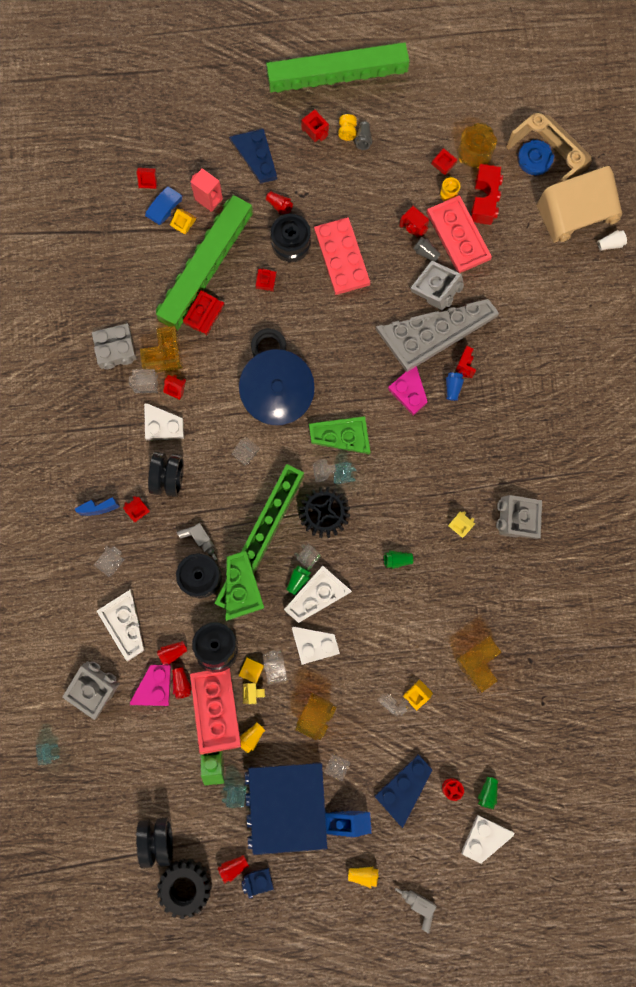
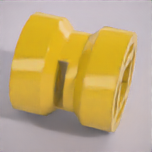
[339,114,357,140]
[440,177,460,202]

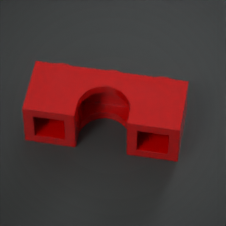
[471,164,503,225]

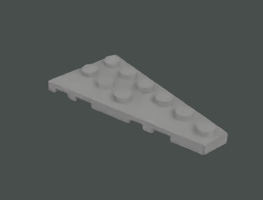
[376,299,499,372]

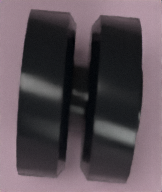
[271,214,311,262]
[148,452,184,497]
[176,553,222,599]
[192,622,238,673]
[136,817,173,869]

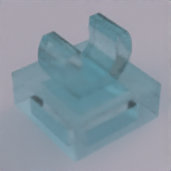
[334,462,356,484]
[35,743,59,766]
[222,785,247,808]

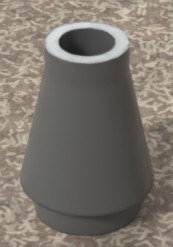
[355,121,372,150]
[413,237,441,262]

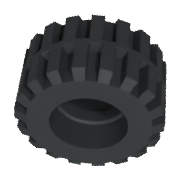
[157,859,212,919]

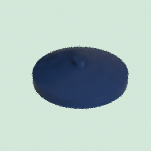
[239,349,315,425]

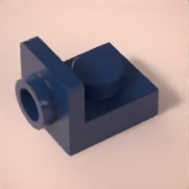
[242,867,274,899]

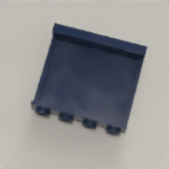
[245,762,327,855]

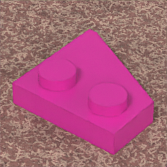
[388,366,428,416]
[130,665,171,706]

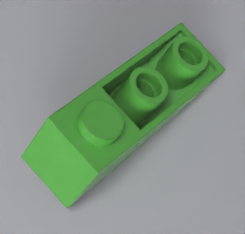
[201,751,224,785]

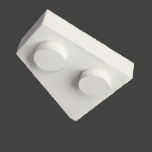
[144,404,184,441]
[292,627,340,665]
[461,815,514,863]

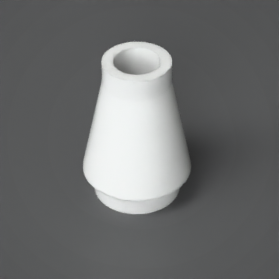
[597,230,627,251]

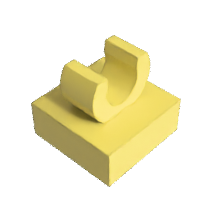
[448,511,475,538]
[243,683,265,704]

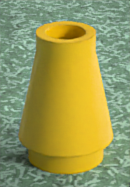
[240,722,265,753]
[348,867,378,888]

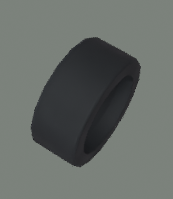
[251,328,287,357]

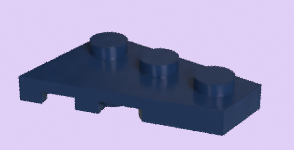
[229,129,277,184]
[374,754,432,828]

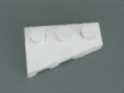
[284,566,352,623]
[97,590,145,661]

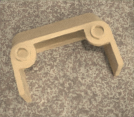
[506,113,592,183]

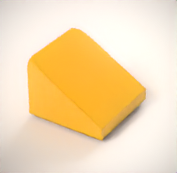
[170,209,196,234]
[239,658,265,684]
[403,679,433,710]

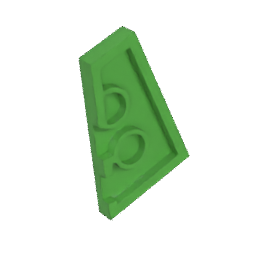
[309,416,371,454]
[226,551,265,621]

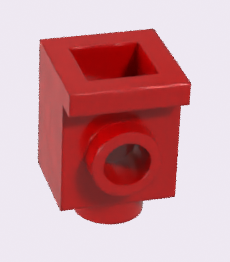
[301,110,329,142]
[399,206,429,238]

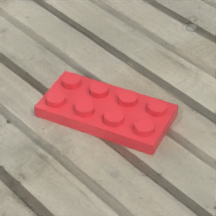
[426,195,492,273]
[314,217,370,295]
[190,668,241,755]

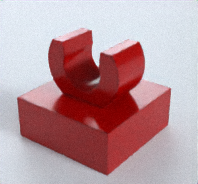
[431,149,458,175]
[136,168,157,189]
[255,269,277,291]
[163,375,186,400]
[123,496,150,523]

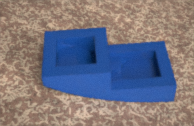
[145,186,182,225]
[75,497,120,516]

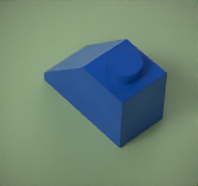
[325,811,372,837]

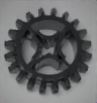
[299,487,350,538]

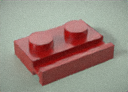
[183,290,225,336]

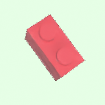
[191,169,223,212]

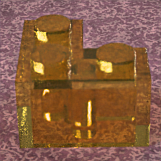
[140,326,183,374]
[454,636,502,693]

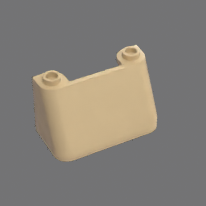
[537,166,622,243]

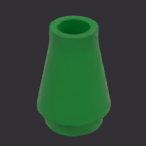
[384,550,413,570]
[286,565,311,595]
[477,777,499,810]

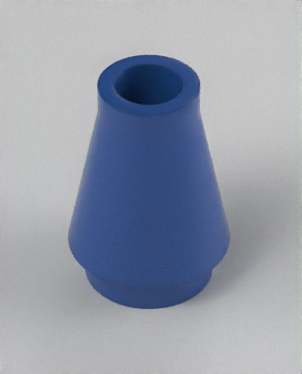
[446,373,464,401]

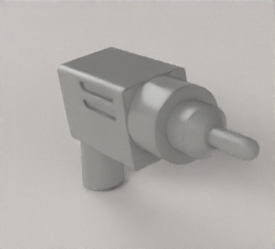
[176,523,217,561]
[395,888,436,933]

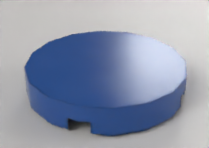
[517,140,554,175]

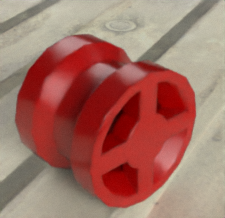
[442,778,464,801]

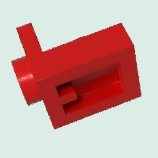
[455,346,476,378]

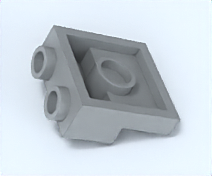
[411,261,464,310]
[92,323,137,369]
[496,495,542,539]
[62,661,120,720]

